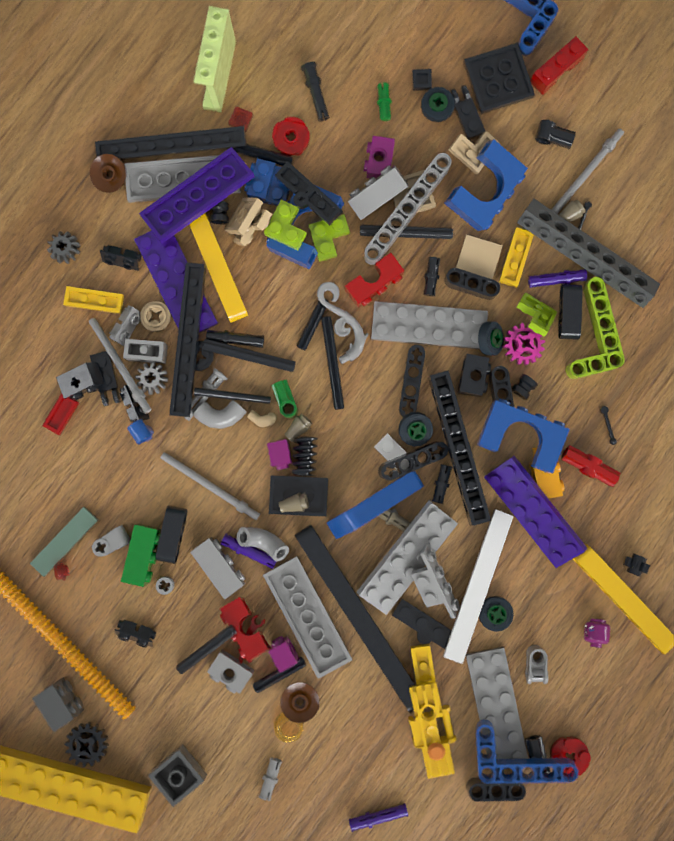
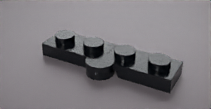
[275,162,343,226]
[392,599,452,649]

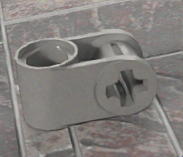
[92,525,131,557]
[525,645,548,684]

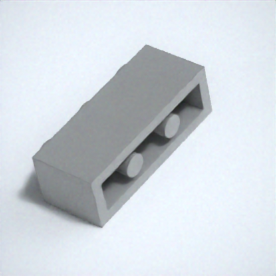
[348,165,408,220]
[190,537,245,599]

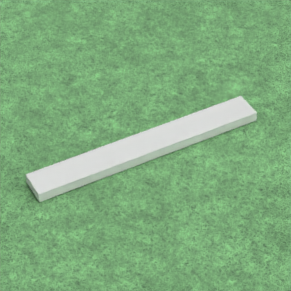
[443,509,513,664]

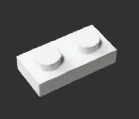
[374,433,409,472]

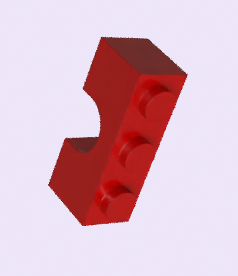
[530,36,589,95]
[345,252,405,307]
[220,597,270,661]

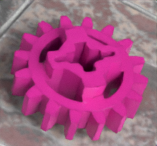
[503,323,545,365]

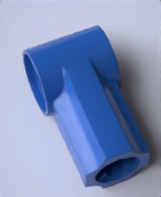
[127,419,154,445]

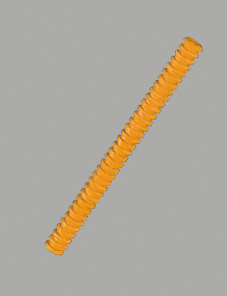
[0,569,136,720]

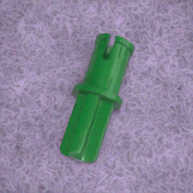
[377,82,392,122]

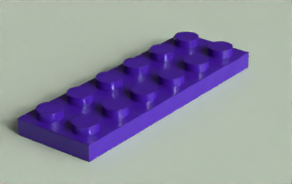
[139,147,255,244]
[134,230,218,333]
[484,456,587,568]

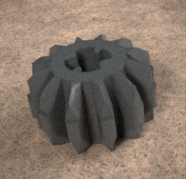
[47,231,81,264]

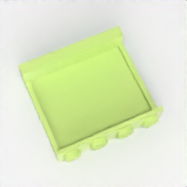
[194,6,236,112]

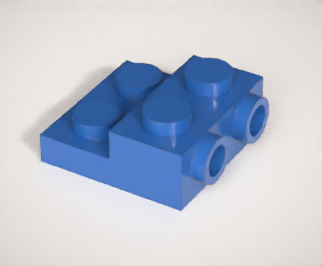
[245,158,289,206]

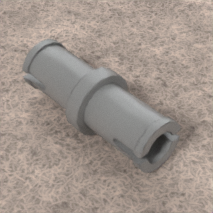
[259,757,282,801]

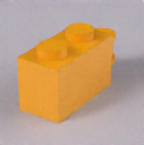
[529,447,565,499]

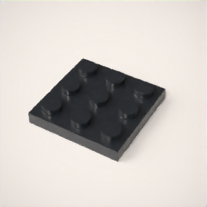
[463,43,535,114]

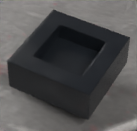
[412,69,432,91]

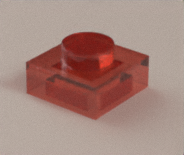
[228,106,253,132]

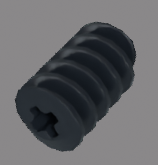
[292,437,318,476]

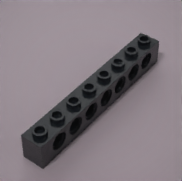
[428,370,491,526]

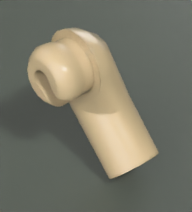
[247,410,277,427]

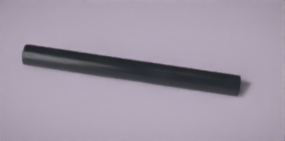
[194,388,271,404]

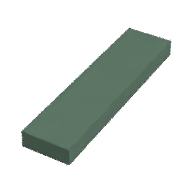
[30,507,98,577]

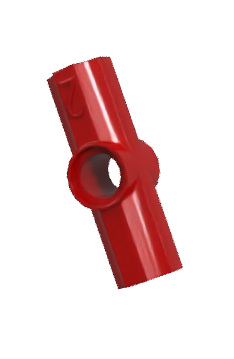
[561,445,621,487]

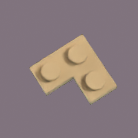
[448,131,500,174]
[233,209,272,246]

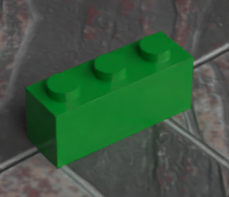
[121,524,160,587]

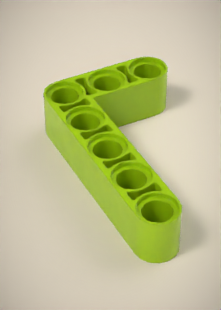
[566,277,625,379]

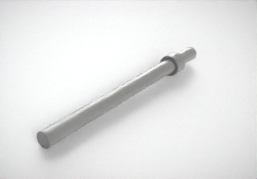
[551,129,624,214]
[89,318,152,414]
[160,452,260,520]

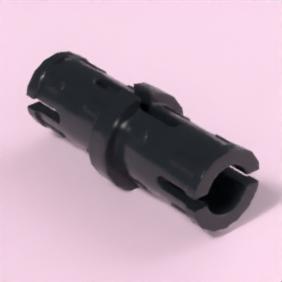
[423,257,441,297]
[432,464,453,504]

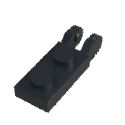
[450,85,485,140]
[90,351,120,406]

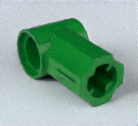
[271,379,298,419]

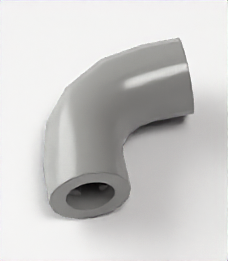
[193,400,247,429]
[237,527,289,561]

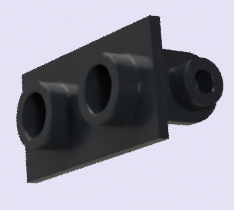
[100,245,142,271]
[119,385,150,423]
[114,619,157,648]

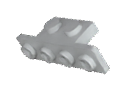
[411,543,460,619]

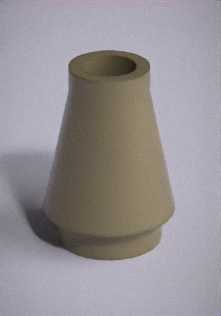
[559,200,586,222]
[285,413,312,442]
[279,492,309,513]

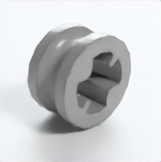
[156,576,175,595]

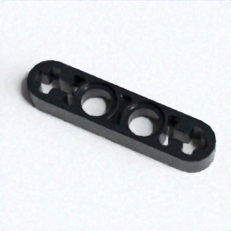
[399,345,425,417]
[378,441,448,481]

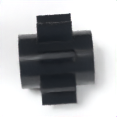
[623,553,650,577]

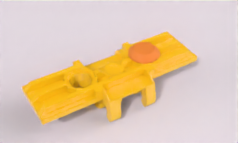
[408,682,457,779]

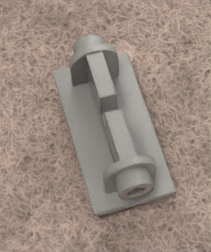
[109,305,141,346]

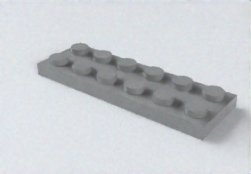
[124,155,241,203]
[371,301,488,349]
[357,501,458,615]
[263,556,352,679]
[466,647,528,772]

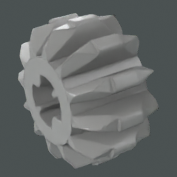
[135,362,169,395]

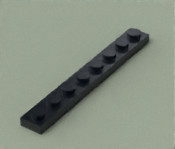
[95,126,247,159]
[169,263,207,417]

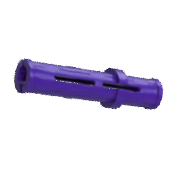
[528,269,587,288]
[221,534,276,569]
[348,803,408,832]

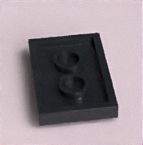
[269,475,328,517]

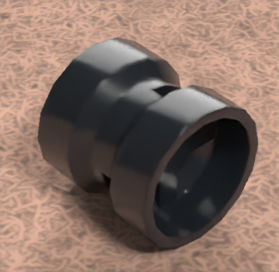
[210,201,229,225]
[511,374,538,400]

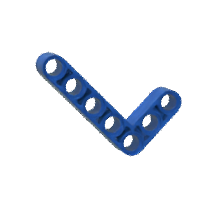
[505,0,558,56]
[326,471,424,539]
[476,719,578,783]

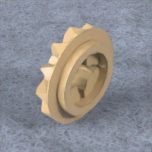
[140,301,171,332]

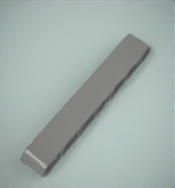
[364,153,451,265]

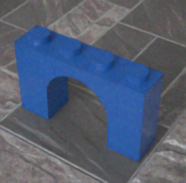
[444,139,528,231]
[266,185,344,270]
[476,399,570,473]

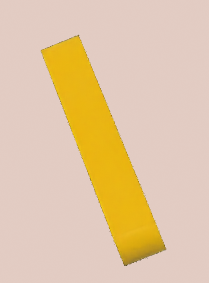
[189,213,248,323]
[573,543,674,655]

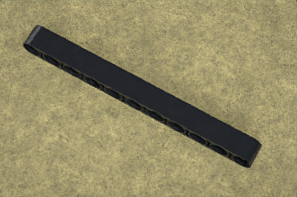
[295,524,416,714]

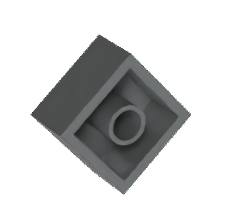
[32,677,84,733]
[148,744,207,807]

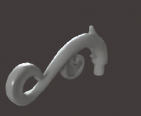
[317,282,369,364]

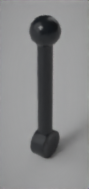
[578,202,592,230]
[600,406,617,445]

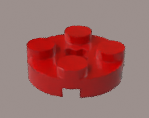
[272,117,310,156]
[550,736,591,776]

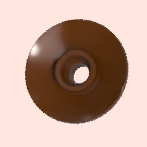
[90,154,126,193]
[280,682,319,723]

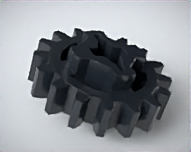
[64,722,109,767]

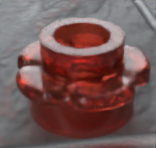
[54,562,69,581]

